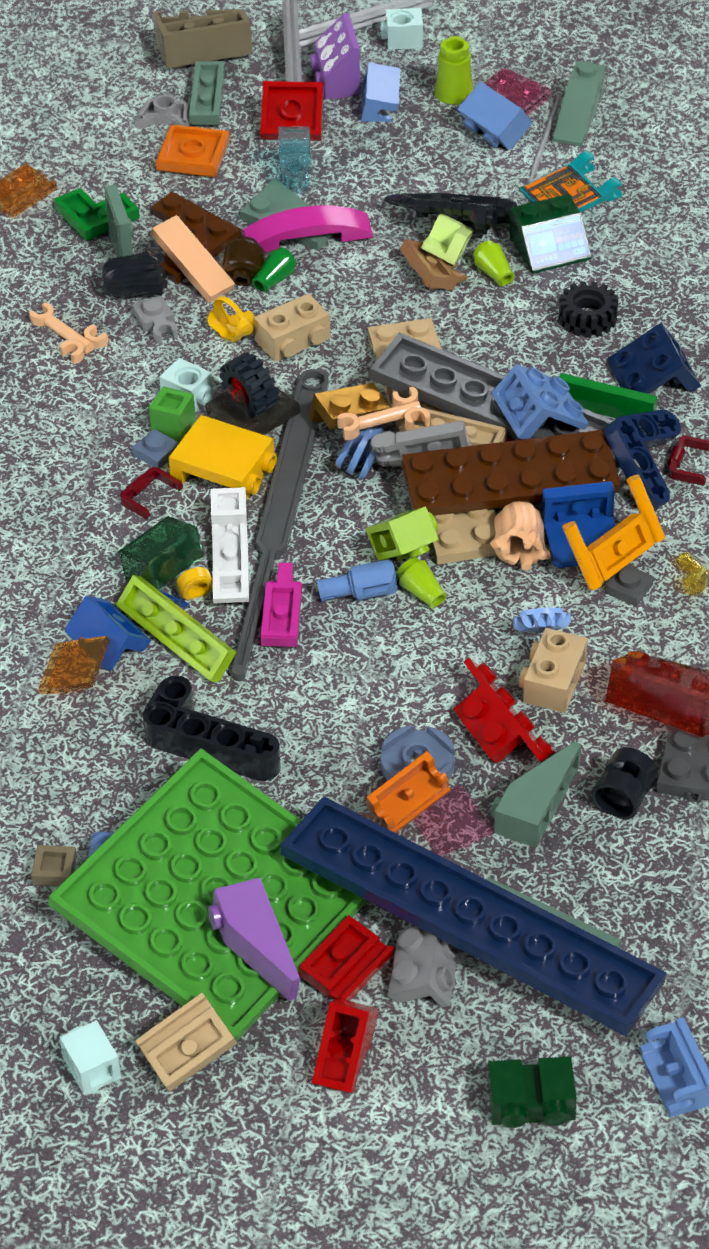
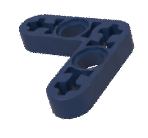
[604,409,681,511]

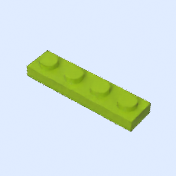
[116,575,237,683]

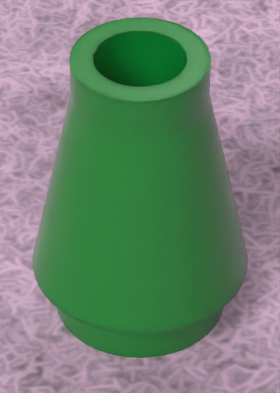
[252,247,297,293]

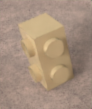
[253,294,331,362]
[519,628,588,713]

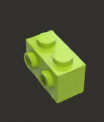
[365,506,439,561]

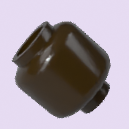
[222,236,265,286]

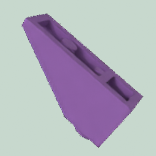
[208,878,300,1001]

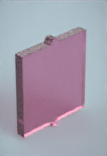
[413,785,495,857]

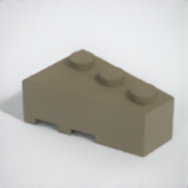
[152,9,253,69]

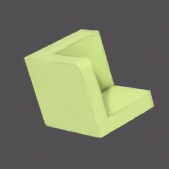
[421,214,474,265]

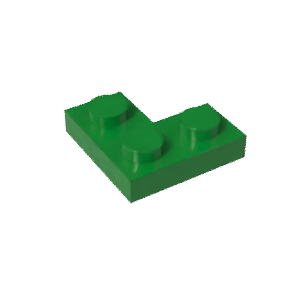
[54,187,140,241]

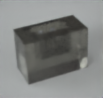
[329,455,343,473]

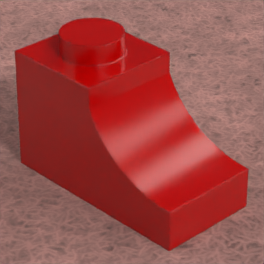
[312,999,379,1093]

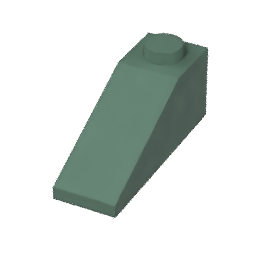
[553,61,606,147]
[490,742,581,848]

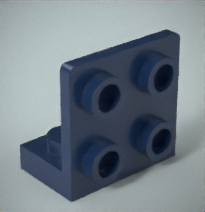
[607,322,701,394]

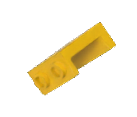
[169,415,277,500]

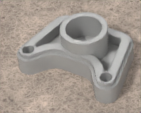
[135,94,190,129]

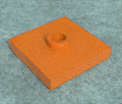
[156,124,230,177]

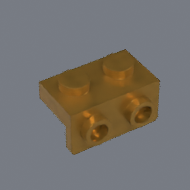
[309,383,392,429]

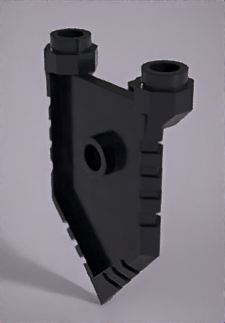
[384,193,517,235]

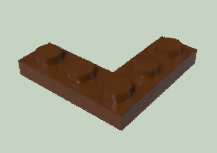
[151,192,241,284]

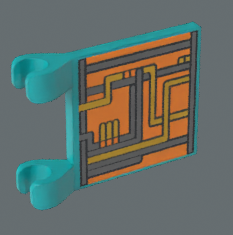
[519,151,622,212]

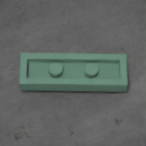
[189,61,225,125]

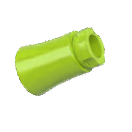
[434,36,474,104]

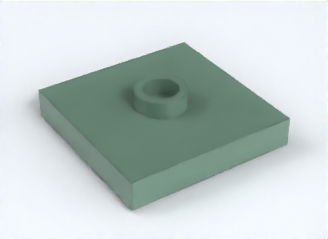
[104,184,134,257]

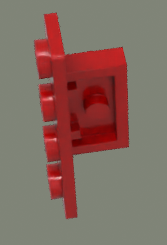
[453,657,555,763]

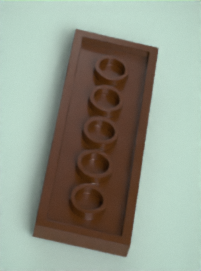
[402,430,621,516]

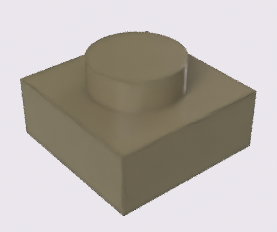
[31,845,77,887]

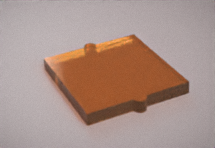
[38,636,110,694]

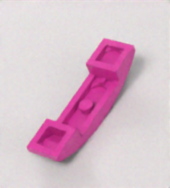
[243,205,373,252]

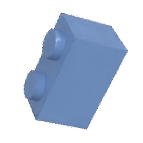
[457,81,533,150]

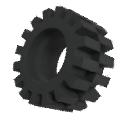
[559,281,618,338]

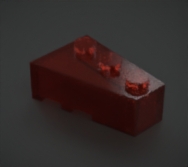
[605,651,709,737]

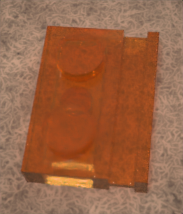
[0,163,57,219]

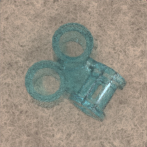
[279,126,311,194]

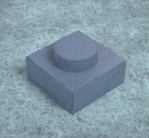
[132,429,179,468]

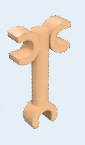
[29,303,109,364]
[337,387,430,440]

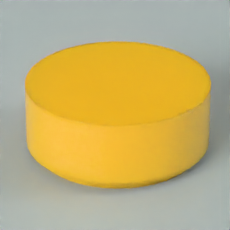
[176,567,213,600]

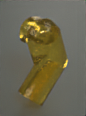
[676,551,709,596]

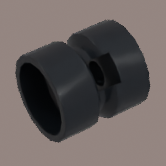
[591,747,658,820]

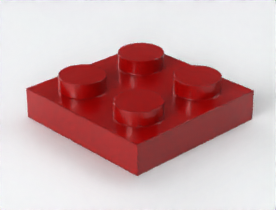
[260,81,323,141]

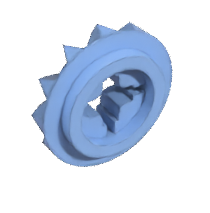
[513,608,571,632]

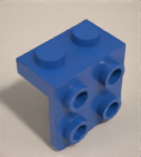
[541,481,616,568]

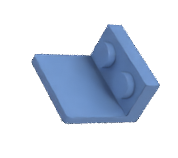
[491,364,589,440]

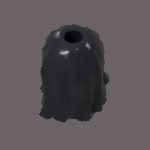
[102,250,168,298]

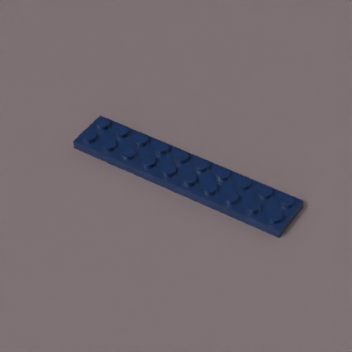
[280,796,667,1036]

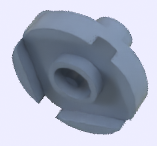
[380,726,455,781]

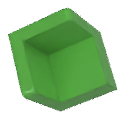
[149,386,196,443]

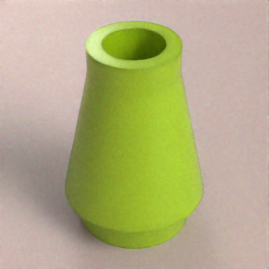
[473,240,515,287]
[396,557,447,609]

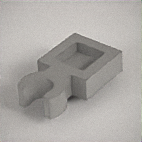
[132,296,178,344]

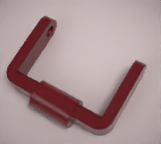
[667,435,709,486]
[120,467,183,520]

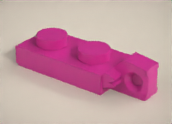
[261,563,302,647]

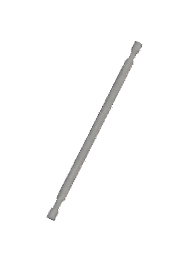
[526,94,562,184]

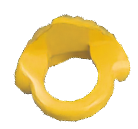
[207,296,254,342]

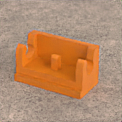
[366,751,451,833]

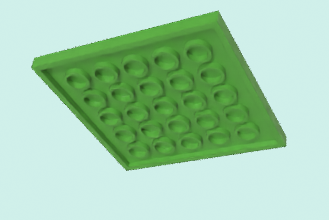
[48,748,367,1041]

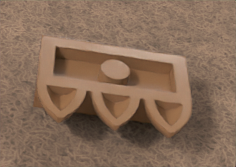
[399,239,468,290]

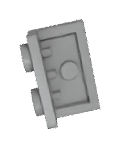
[388,926,460,1007]

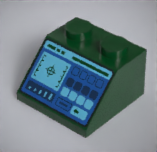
[509,194,592,274]

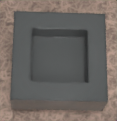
[605,565,654,607]

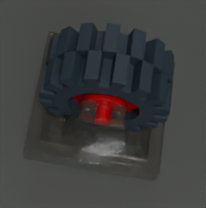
[205,352,300,435]

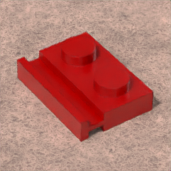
[298,915,394,1001]

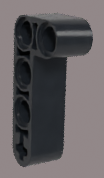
[142,675,281,781]

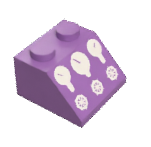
[310,13,360,100]

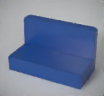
[65,595,151,670]

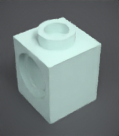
[381,8,423,49]
[159,358,214,412]
[59,1020,121,1095]

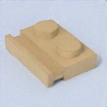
[135,993,237,1091]

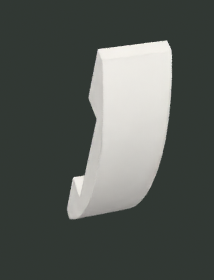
[211,487,249,603]

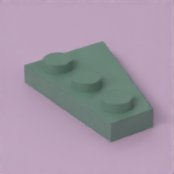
[240,178,335,251]

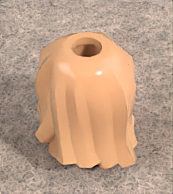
[490,501,551,571]

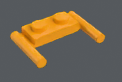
[562,474,665,590]

